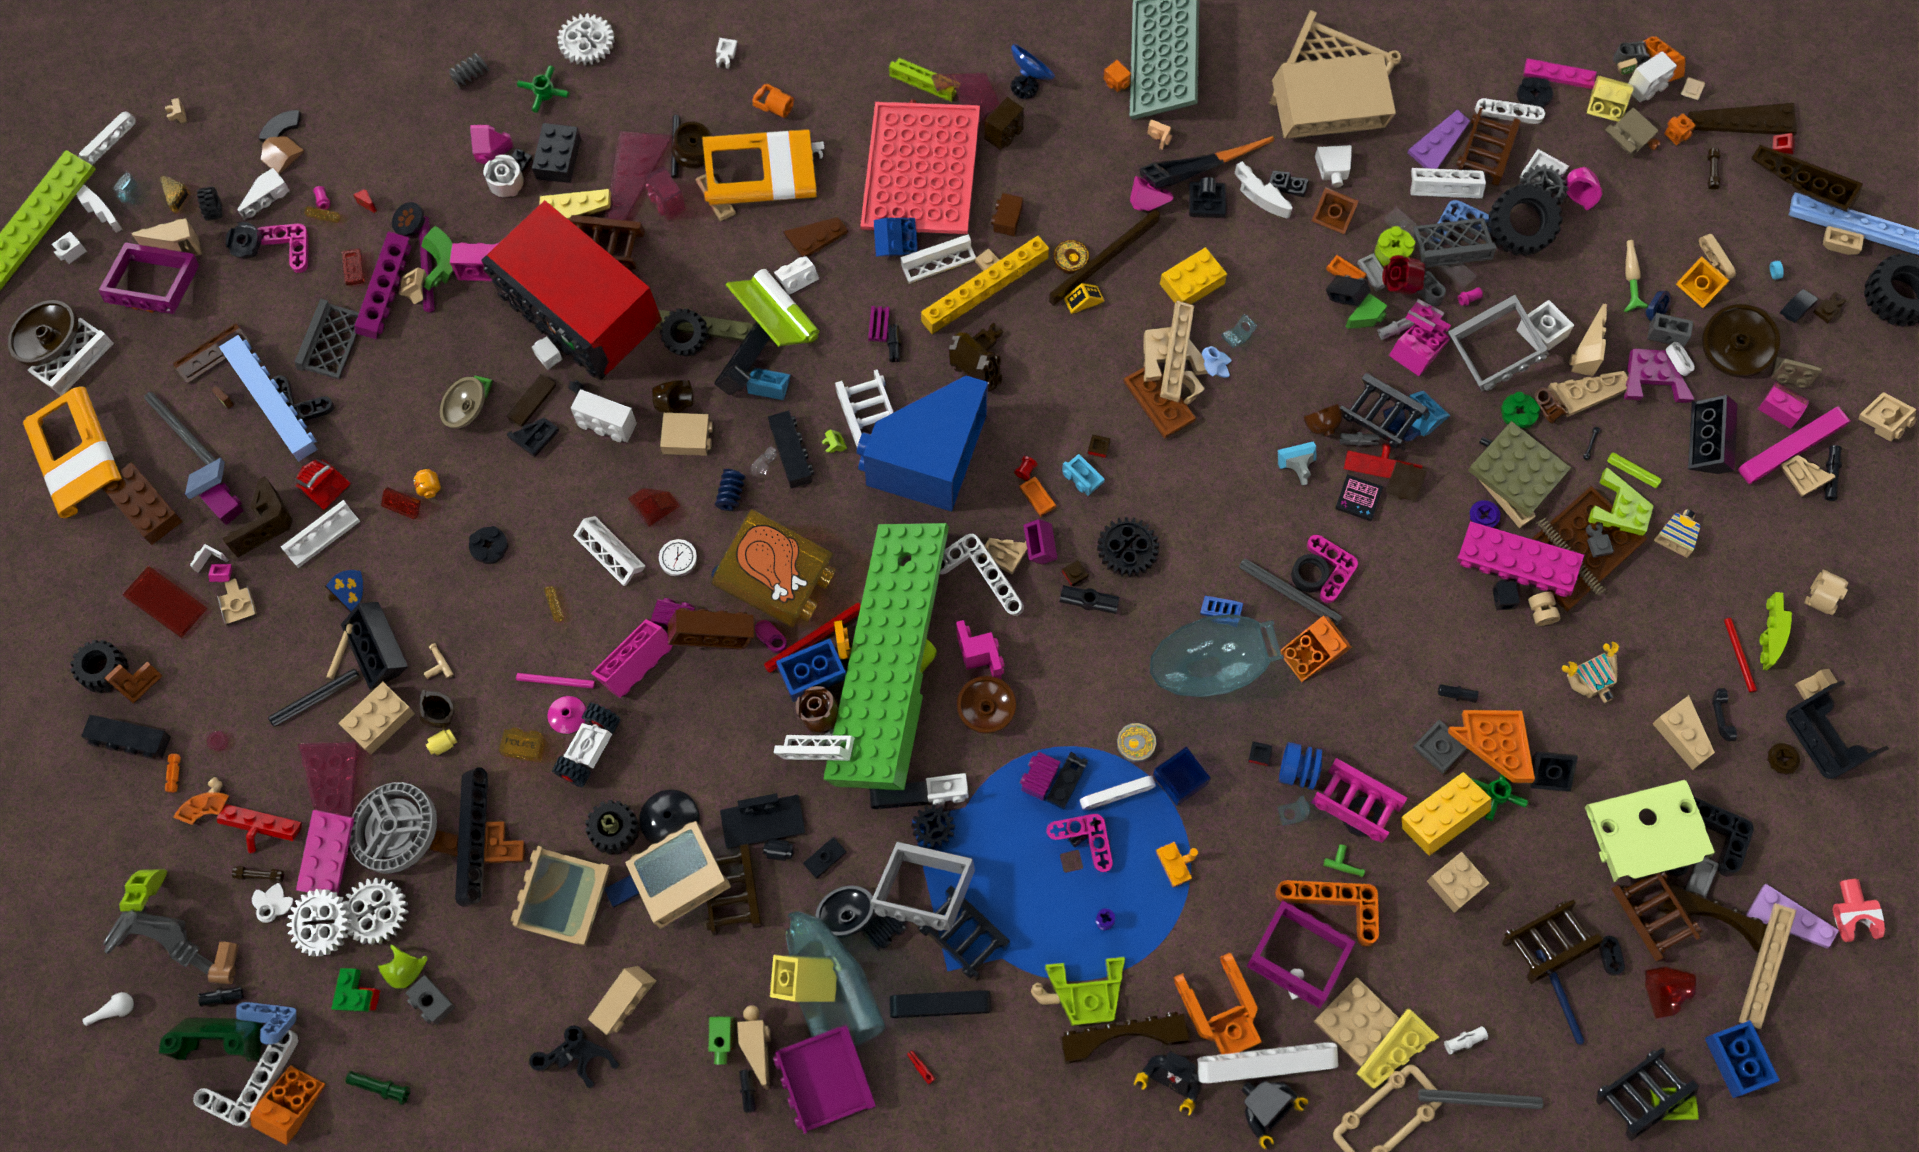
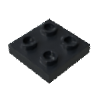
[1189,177,1226,218]

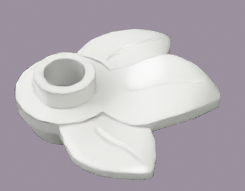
[252,883,293,923]

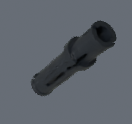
[1824,445,1842,501]

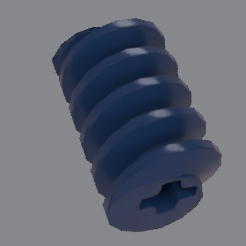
[715,469,746,511]

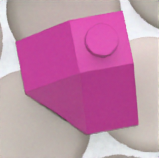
[470,125,513,164]
[1130,176,1173,211]

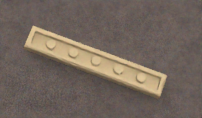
[1160,301,1194,402]
[1739,903,1797,1029]

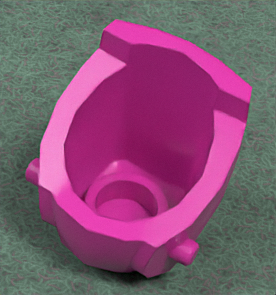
[1565,167,1602,210]

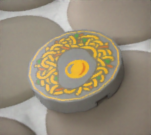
[1117,723,1156,762]

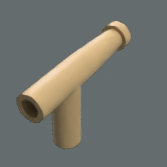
[424,643,454,679]

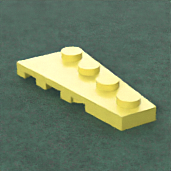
[540,189,611,220]
[1356,1009,1439,1089]

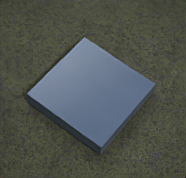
[185,458,225,499]

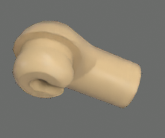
[1031,983,1060,1005]

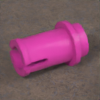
[313,186,331,210]
[1458,287,1483,306]

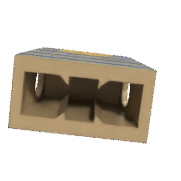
[1654,510,1700,558]

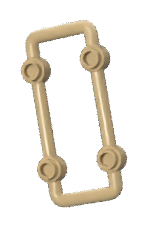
[1333,1065,1442,1152]

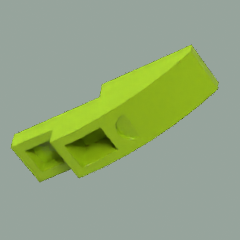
[1760,592,1792,670]
[119,869,167,912]

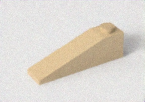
[1569,304,1607,376]

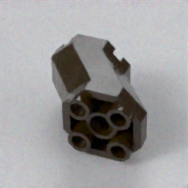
[949,332,1002,392]

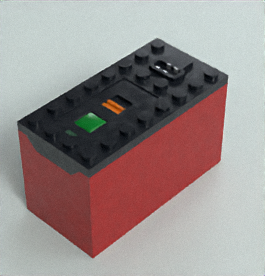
[481,200,662,380]

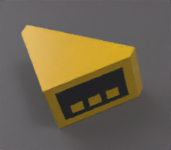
[1064,283,1105,314]

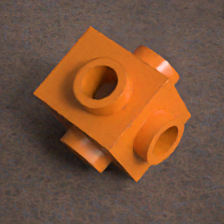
[1664,113,1695,146]

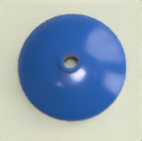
[1011,44,1055,80]

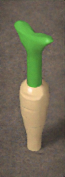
[1624,240,1648,312]

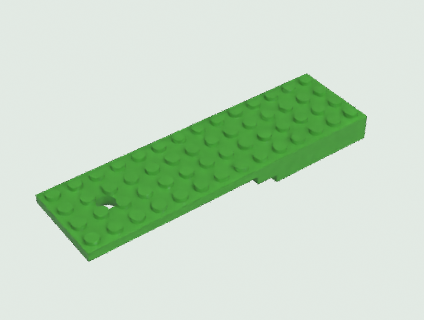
[823,523,949,790]

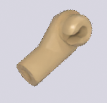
[207,777,223,793]

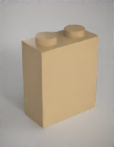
[660,413,713,456]

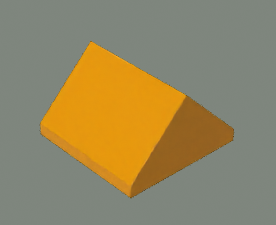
[1676,256,1730,308]

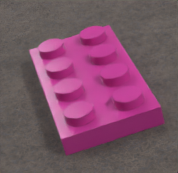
[296,810,354,897]

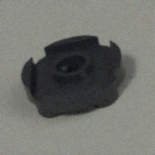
[1517,77,1553,109]
[225,222,262,259]
[469,526,508,564]

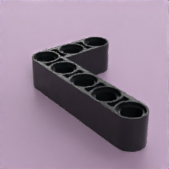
[714,321,771,395]
[1680,797,1754,877]

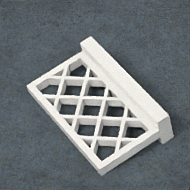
[28,318,114,396]

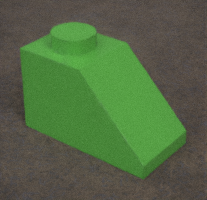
[1346,293,1387,329]

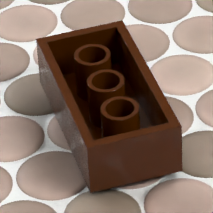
[102,462,183,545]
[668,608,754,649]

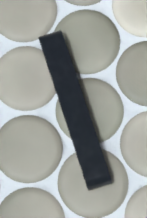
[455,767,488,907]

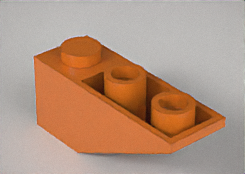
[1644,36,1686,82]

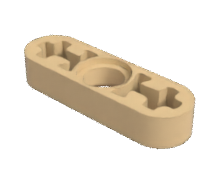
[1699,234,1736,280]

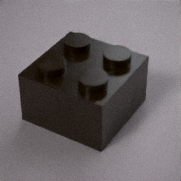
[985,97,1024,150]

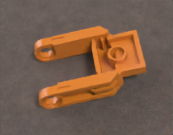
[1173,953,1262,1055]

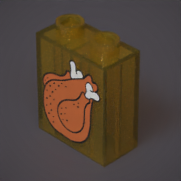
[711,509,837,628]

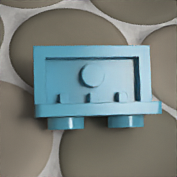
[1062,454,1105,496]

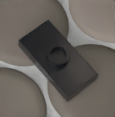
[803,837,847,879]

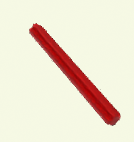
[764,602,861,673]

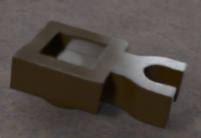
[1813,291,1846,324]
[972,322,1003,351]

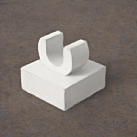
[811,142,824,158]

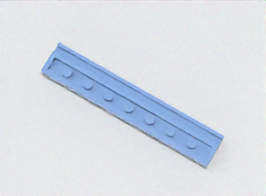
[1789,193,1919,255]

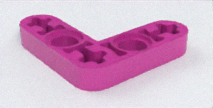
[258,224,308,273]
[1307,535,1358,603]
[1046,814,1112,872]

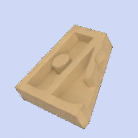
[1780,455,1835,497]
[980,538,1028,574]

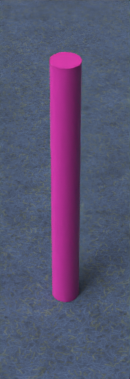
[516,673,595,689]

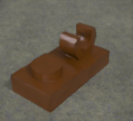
[428,830,458,857]

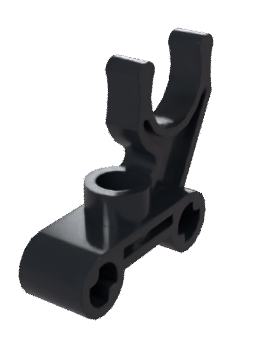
[529,1025,619,1088]

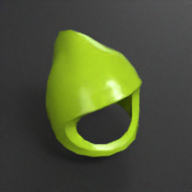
[378,945,428,989]

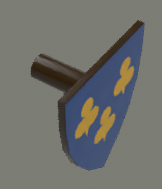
[325,570,363,613]

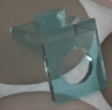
[1221,314,1257,348]
[1277,795,1310,826]

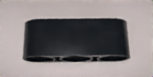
[869,782,928,809]

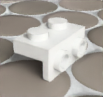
[774,256,819,295]
[926,773,969,805]

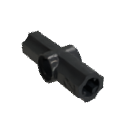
[1059,585,1120,614]

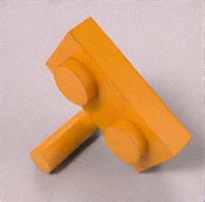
[834,620,851,659]
[1156,842,1198,888]

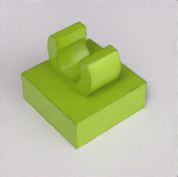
[822,429,847,453]

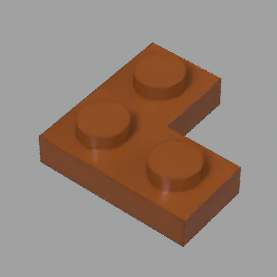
[105,661,163,703]
[484,821,525,863]

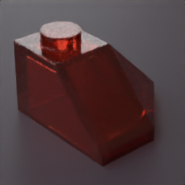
[627,488,680,527]
[1645,967,1696,1018]

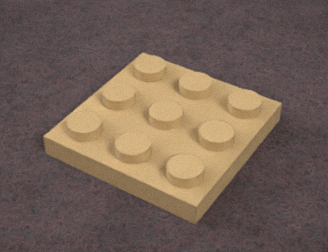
[1314,977,1399,1067]

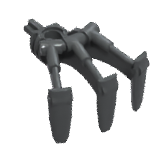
[103,906,214,974]

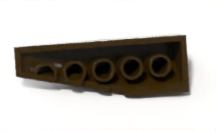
[1751,145,1863,212]

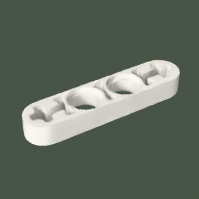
[1475,98,1545,124]
[79,112,136,165]
[1080,776,1156,810]

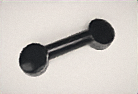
[1712,688,1737,742]

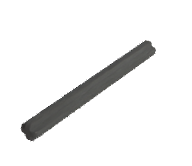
[144,392,216,465]
[1239,559,1342,626]
[1418,1089,1543,1109]

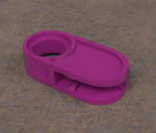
[755,620,787,654]

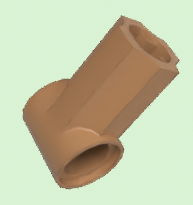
[208,942,239,985]

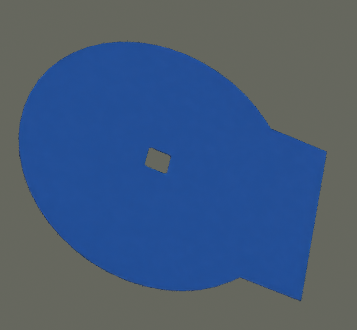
[912,746,1191,981]

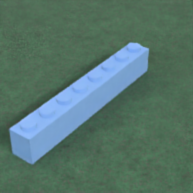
[219,335,318,462]

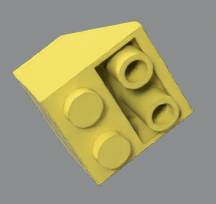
[1587,76,1634,122]

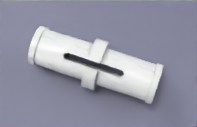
[1444,1026,1488,1054]

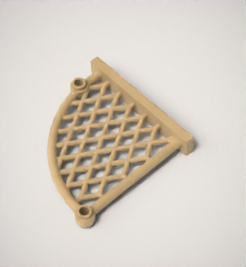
[1269,10,1401,106]

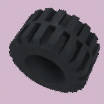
[660,308,709,357]
[70,640,129,693]
[585,800,639,855]

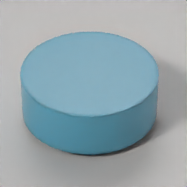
[1770,261,1784,280]

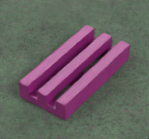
[868,306,890,342]

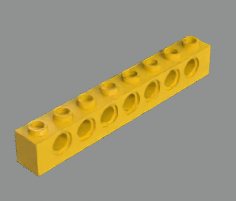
[921,236,1049,334]

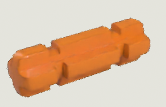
[165,754,180,793]

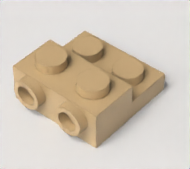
[1859,392,1916,441]

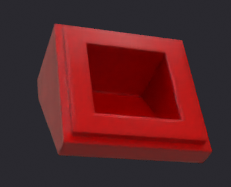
[1773,133,1794,154]
[353,189,377,213]

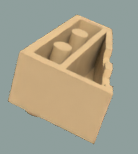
[1653,695,1715,770]
[588,966,656,1035]

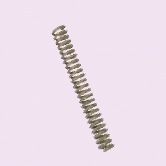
[1536,518,1606,595]

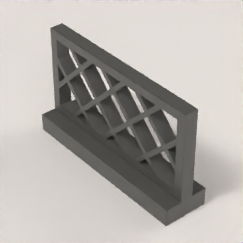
[1413,218,1496,268]
[295,299,359,379]

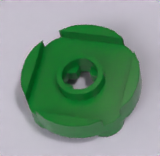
[1501,392,1540,429]

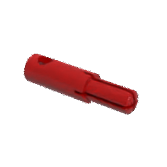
[907,1050,935,1085]

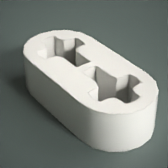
[1666,342,1695,376]

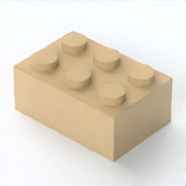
[339,682,415,755]

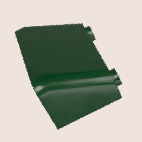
[158,1017,263,1062]

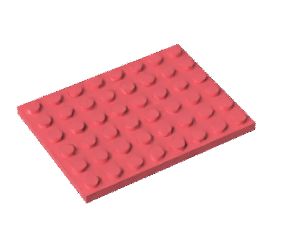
[860,102,980,234]

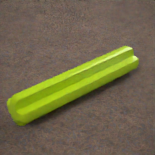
[1607,453,1662,488]

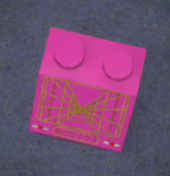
[1758,381,1809,429]

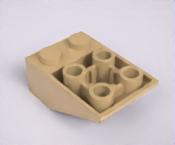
[132,218,202,256]

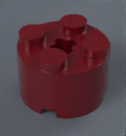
[1382,255,1425,295]

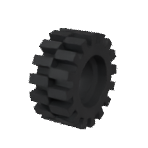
[197,186,222,221]

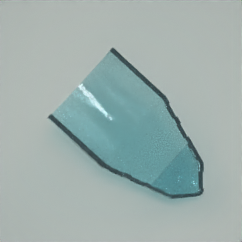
[786,911,886,1046]

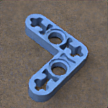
[1431,200,1492,245]
[236,1002,296,1044]

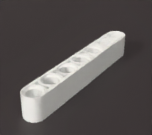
[1197,1043,1338,1083]

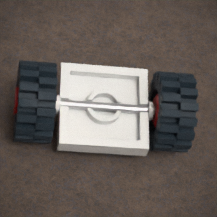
[551,702,621,787]

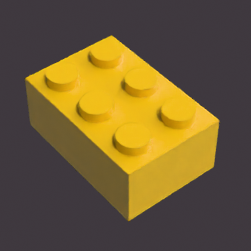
[1160,247,1227,305]

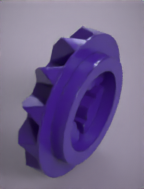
[1469,500,1500,528]

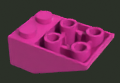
[1389,324,1451,376]

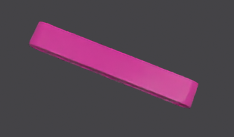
[1737,406,1851,485]

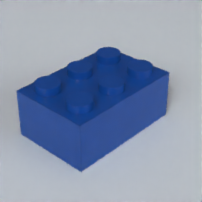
[776,639,846,702]
[1705,1020,1780,1098]

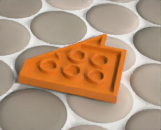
[1448,710,1535,783]

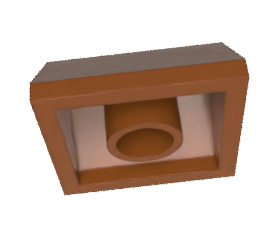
[1312,187,1359,235]

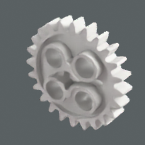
[557,14,615,66]
[342,878,408,945]
[287,889,352,956]

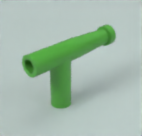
[1323,844,1365,878]

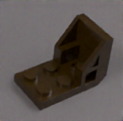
[222,476,293,557]

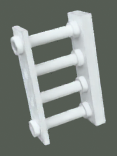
[835,370,893,447]

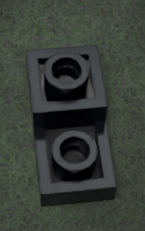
[1269,170,1309,198]
[1780,289,1818,323]

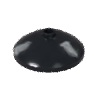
[639,789,700,847]
[815,886,875,938]

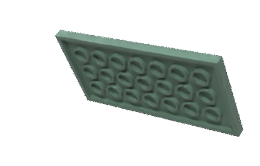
[1130,0,1199,120]

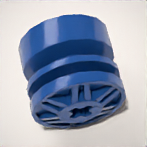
[1279,742,1322,790]

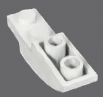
[1235,162,1292,218]

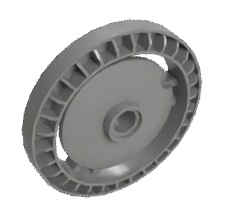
[349,782,437,873]

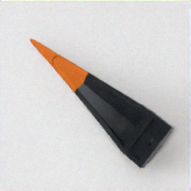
[1139,136,1274,189]

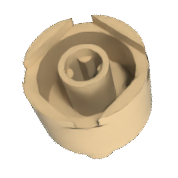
[1805,569,1848,615]

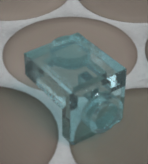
[113,172,138,204]

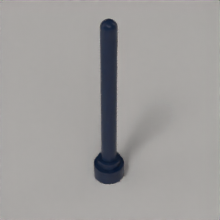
[1534,946,1584,1045]

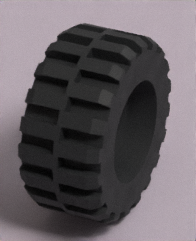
[1488,183,1563,256]
[1864,254,1919,326]

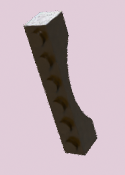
[1657,884,1767,953]
[1060,1012,1189,1064]

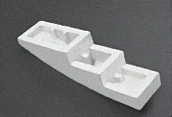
[76,185,123,233]

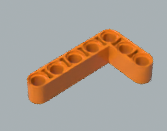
[1275,880,1379,947]

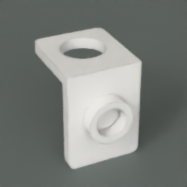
[190,544,228,573]

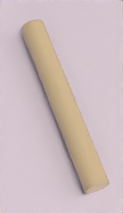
[326,624,353,679]

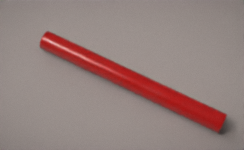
[1724,618,1757,693]

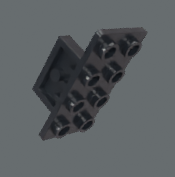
[720,793,805,849]

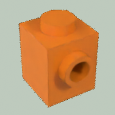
[1103,60,1131,92]

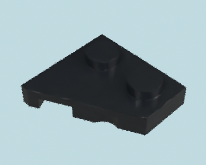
[506,418,559,458]

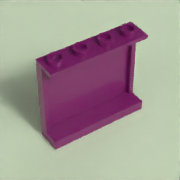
[773,1024,876,1134]

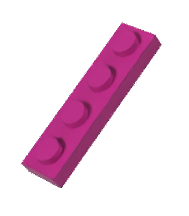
[1523,58,1596,89]

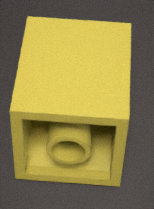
[770,955,838,1002]

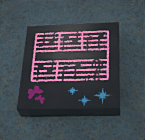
[1335,474,1383,521]

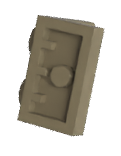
[1605,108,1658,157]
[1772,357,1822,388]

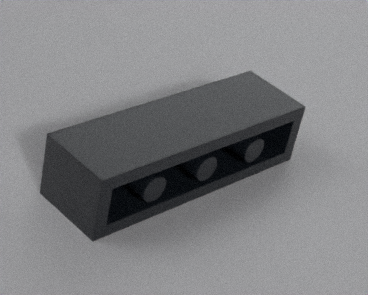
[768,410,814,488]
[81,714,171,760]

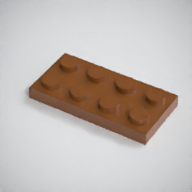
[1123,367,1196,439]

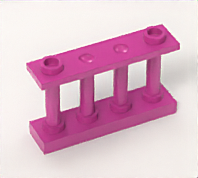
[1311,758,1407,843]

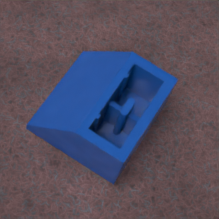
[873,218,918,257]

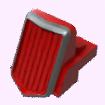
[295,459,351,511]

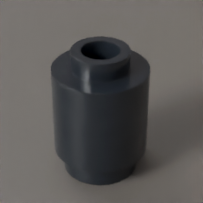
[763,839,794,861]

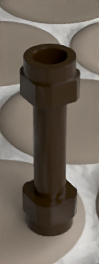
[1708,148,1720,190]
[232,866,284,883]

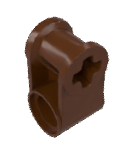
[1535,388,1569,424]

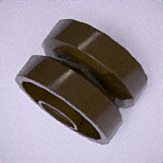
[672,121,712,168]

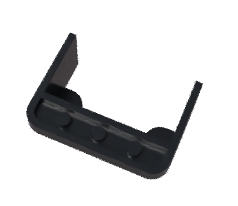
[1786,680,1889,779]

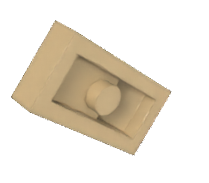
[1795,669,1837,700]

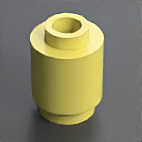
[426,729,457,756]

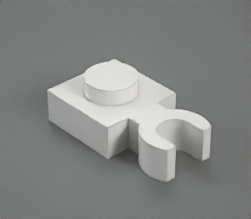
[716,38,737,69]

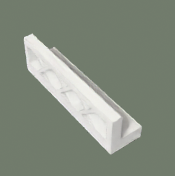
[1410,168,1486,198]
[901,234,976,283]
[281,500,360,568]
[573,516,645,586]
[774,735,854,761]

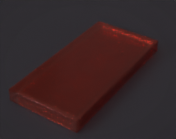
[122,566,207,638]

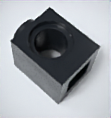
[1492,580,1520,611]

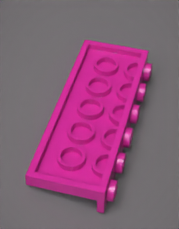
[1457,521,1584,597]

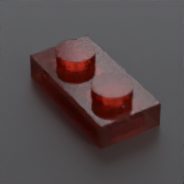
[341,248,365,286]
[381,487,421,520]

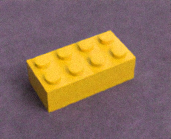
[1402,772,1491,856]

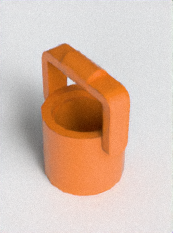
[752,84,794,118]

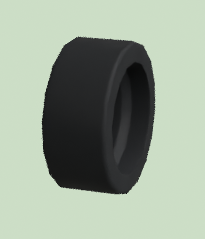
[1291,554,1330,593]

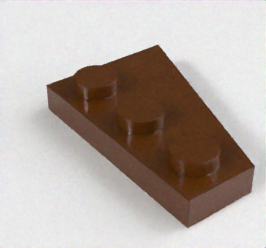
[783,217,848,257]

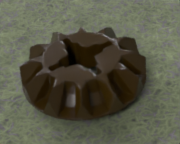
[1767,743,1800,775]

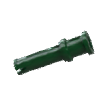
[345,1071,411,1105]

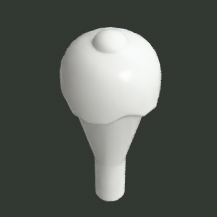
[83,992,134,1026]

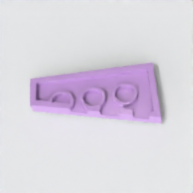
[1746,884,1839,948]

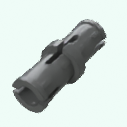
[1340,432,1379,447]

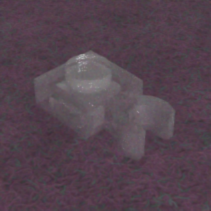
[750,446,777,479]

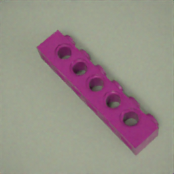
[355,231,412,339]

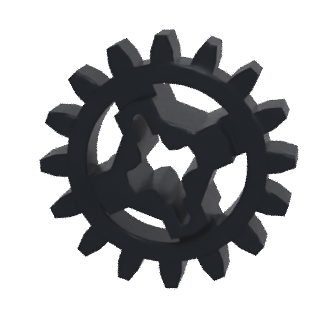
[911,804,955,849]

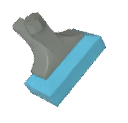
[1278,442,1316,485]

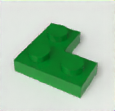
[331,968,373,1012]

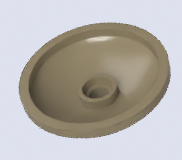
[440,377,485,429]

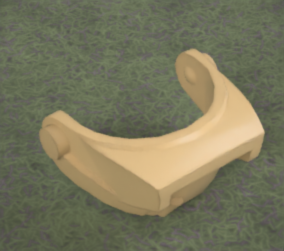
[1182,371,1204,404]

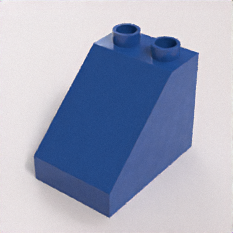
[856,376,988,512]

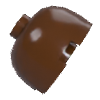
[1304,404,1342,436]

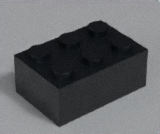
[532,123,581,183]

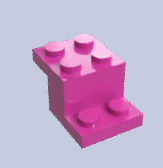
[956,620,1005,679]

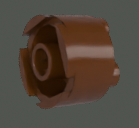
[795,686,839,732]

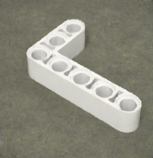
[940,534,1024,616]
[193,1030,298,1128]

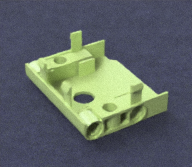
[1585,780,1715,882]

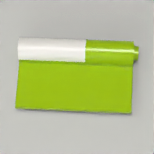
[726,269,819,347]

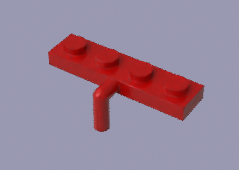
[1343,443,1422,478]
[217,804,302,853]

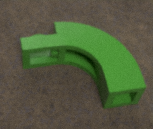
[421,226,453,290]

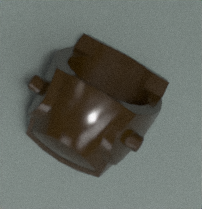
[652,380,693,413]
[419,690,454,729]

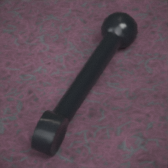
[1583,427,1600,460]

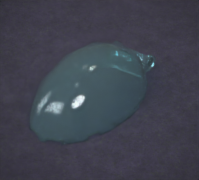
[1150,614,1284,697]

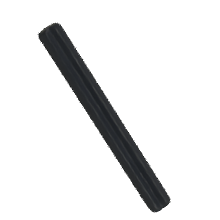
[268,669,360,726]

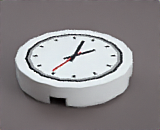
[659,539,697,577]

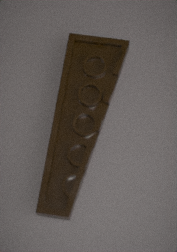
[1688,103,1797,136]

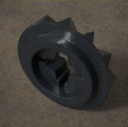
[1011,74,1039,99]

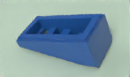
[1200,596,1243,625]

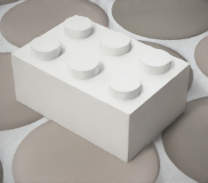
[571,389,637,442]

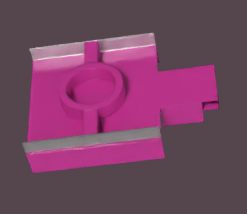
[1406,299,1451,333]

